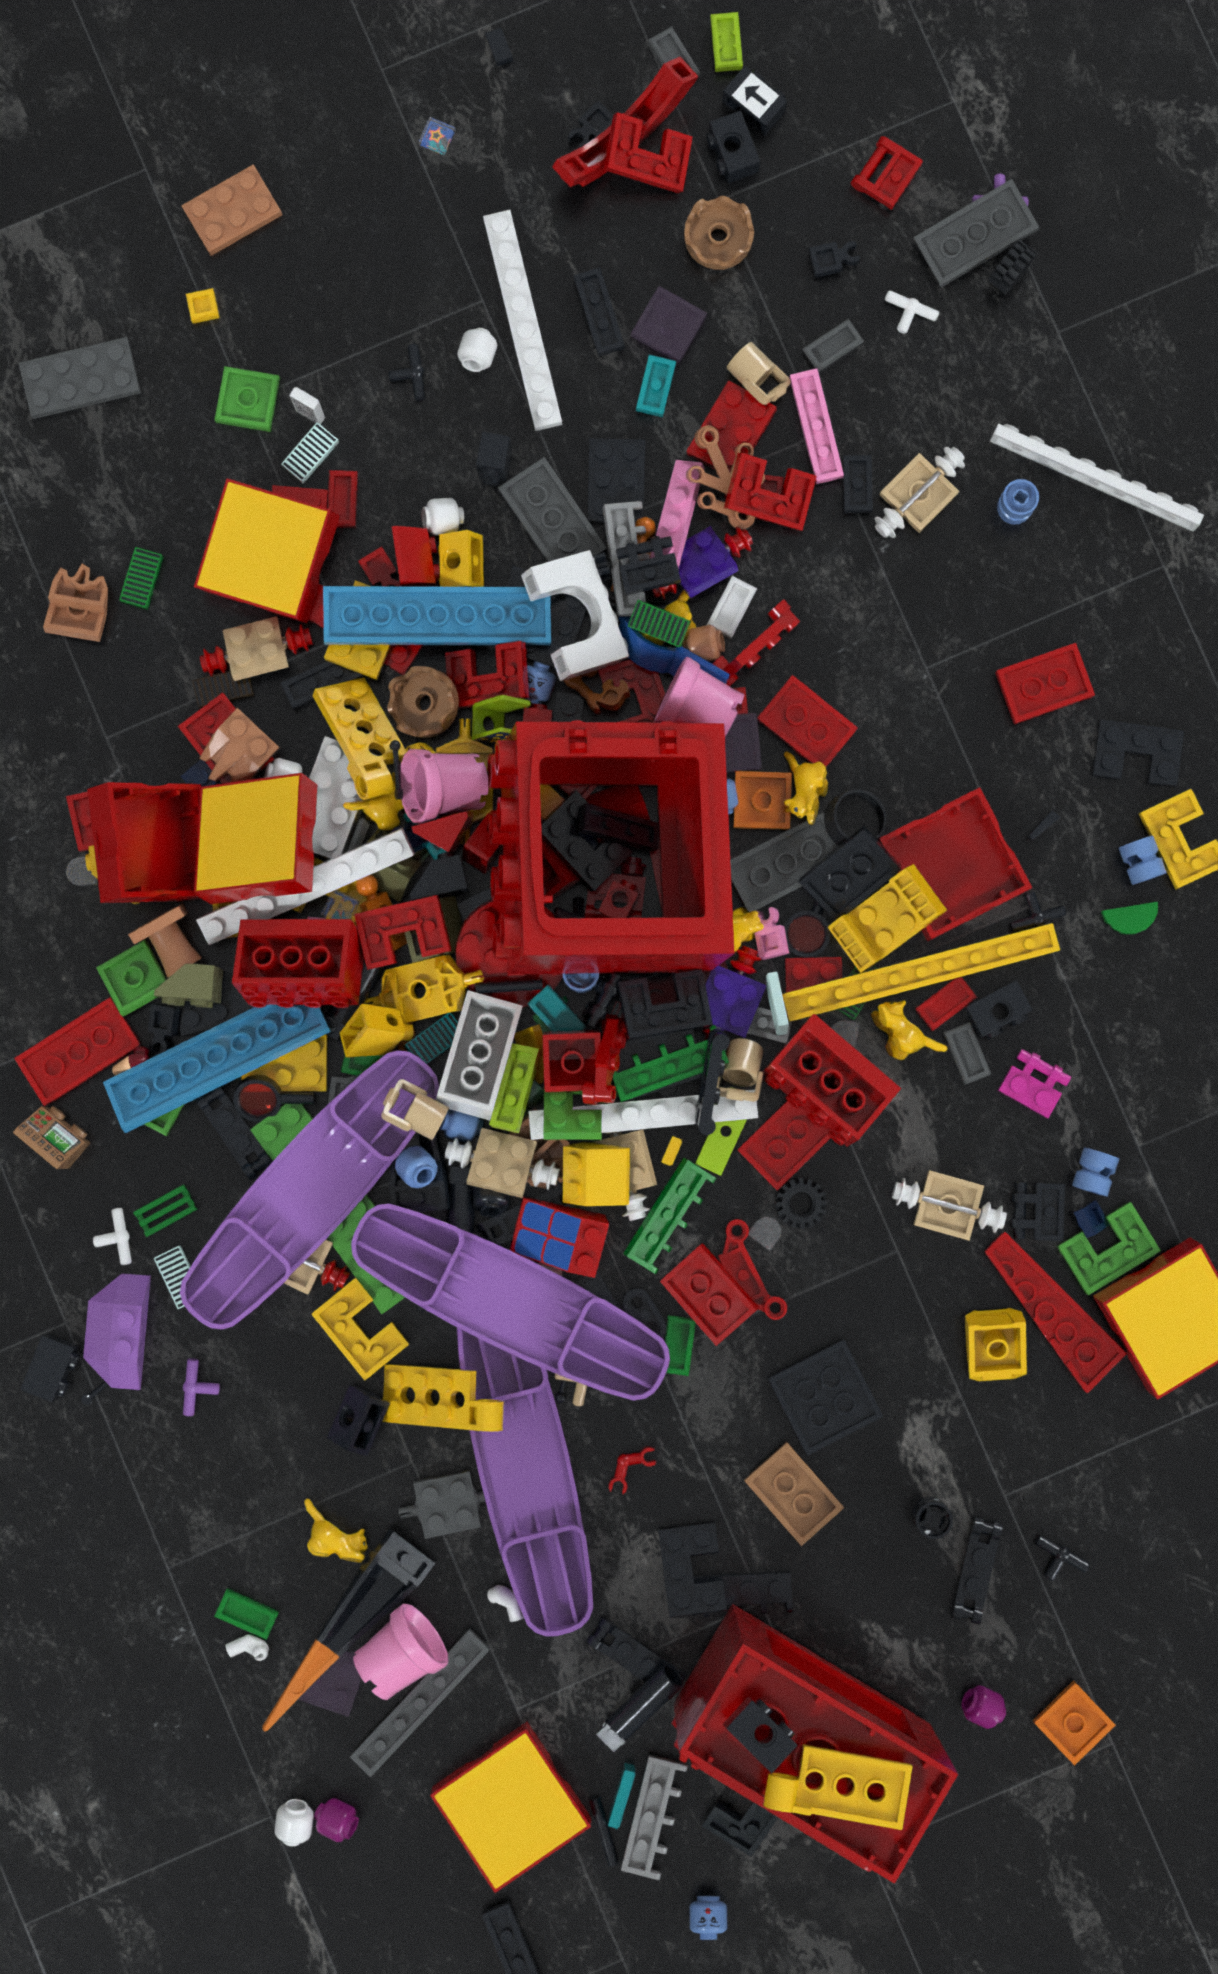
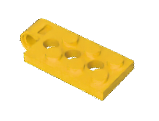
[313,677,406,800]
[382,1364,504,1432]
[763,1744,913,1830]

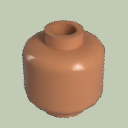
[682,625,725,662]

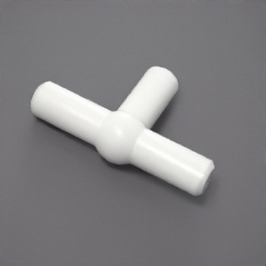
[885,291,939,334]
[93,1208,132,1265]

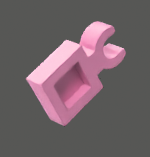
[755,907,789,960]

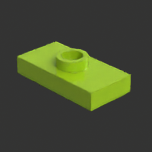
[710,12,743,72]

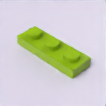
[489,1043,542,1133]

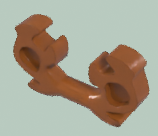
[563,670,630,715]

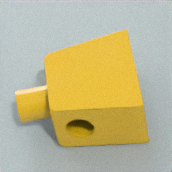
[340,1004,413,1057]

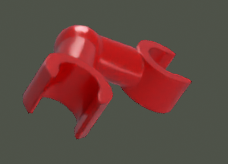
[609,1446,657,1494]

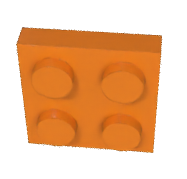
[733,771,792,830]
[1032,1680,1115,1766]

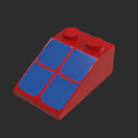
[509,1197,609,1278]

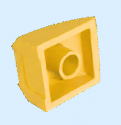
[965,1307,1027,1381]

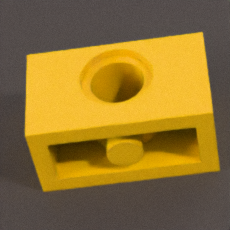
[438,530,484,587]

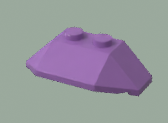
[83,1274,151,1390]

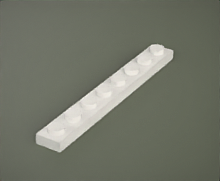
[483,210,562,431]
[990,424,1204,531]
[196,828,415,945]
[528,1090,758,1140]

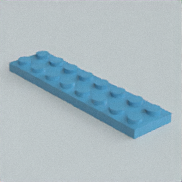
[323,586,551,645]
[103,1005,331,1133]

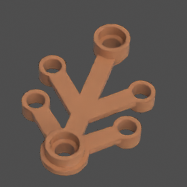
[686,425,765,530]

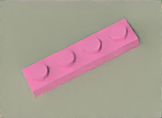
[789,369,844,484]
[650,460,705,569]

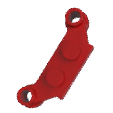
[713,599,800,686]
[582,1014,627,1105]
[717,1219,787,1320]

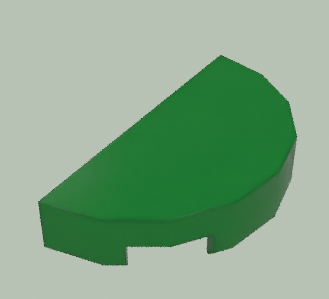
[1101,902,1158,935]

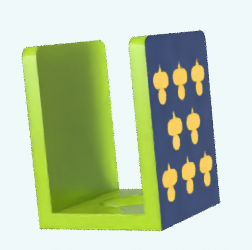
[472,695,531,745]

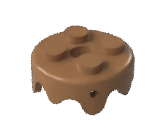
[684,196,754,270]
[387,666,459,738]

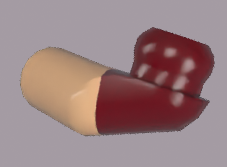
[112,1046,150,1076]

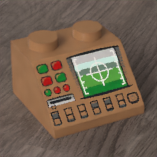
[13,1106,91,1169]

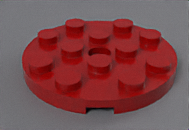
[455,900,563,1008]

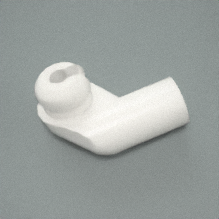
[487,1585,524,1622]
[225,1634,269,1661]

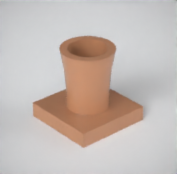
[128,903,202,977]

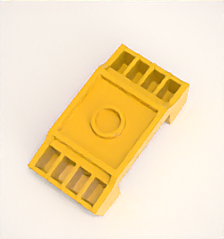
[828,864,947,973]

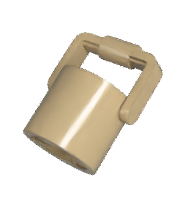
[727,342,791,405]
[717,1038,764,1102]
[381,1079,449,1140]

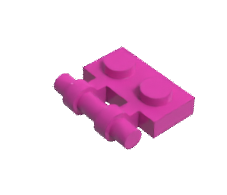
[997,1049,1071,1118]

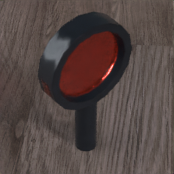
[784,901,831,958]
[233,1074,315,1122]

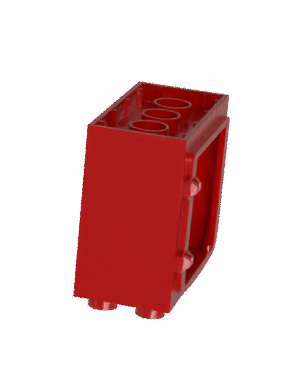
[487,720,735,974]
[671,1604,958,1884]

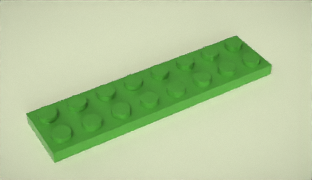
[250,1104,405,1314]

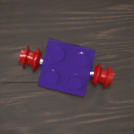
[651,526,753,601]
[697,946,767,1043]

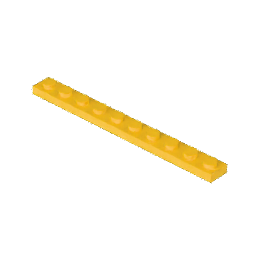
[782,923,1060,1022]

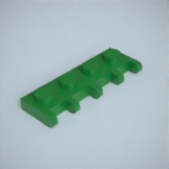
[612,1025,729,1102]
[623,1158,717,1274]

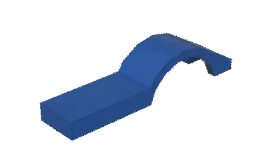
[618,616,730,684]

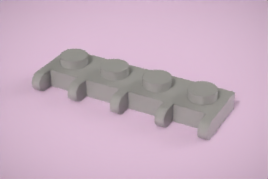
[603,501,650,617]
[621,1754,688,1880]

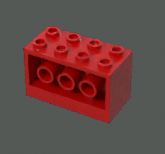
[232,919,364,1008]
[762,1014,902,1147]

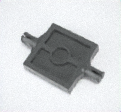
[398,1469,486,1539]

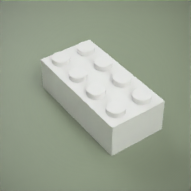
[309,736,378,860]
[436,990,523,1121]

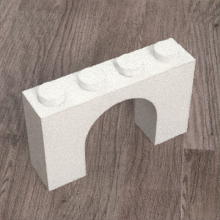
[521,550,629,681]

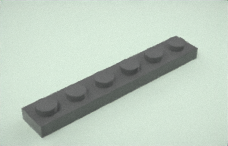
[350,1628,490,1777]

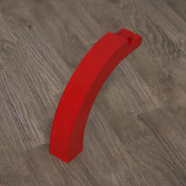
[552,56,699,187]

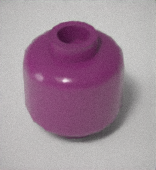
[961,1685,1006,1729]
[314,1798,359,1842]

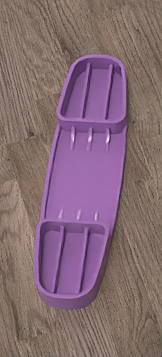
[180,1050,439,1329]
[351,1204,670,1400]
[456,1327,593,1636]

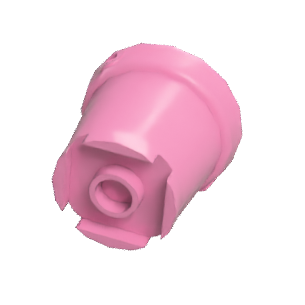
[655,657,744,737]
[400,749,488,824]
[353,1603,449,1700]

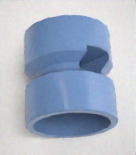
[997,479,1039,524]
[1119,836,1167,885]
[563,973,599,993]
[1072,1148,1119,1197]

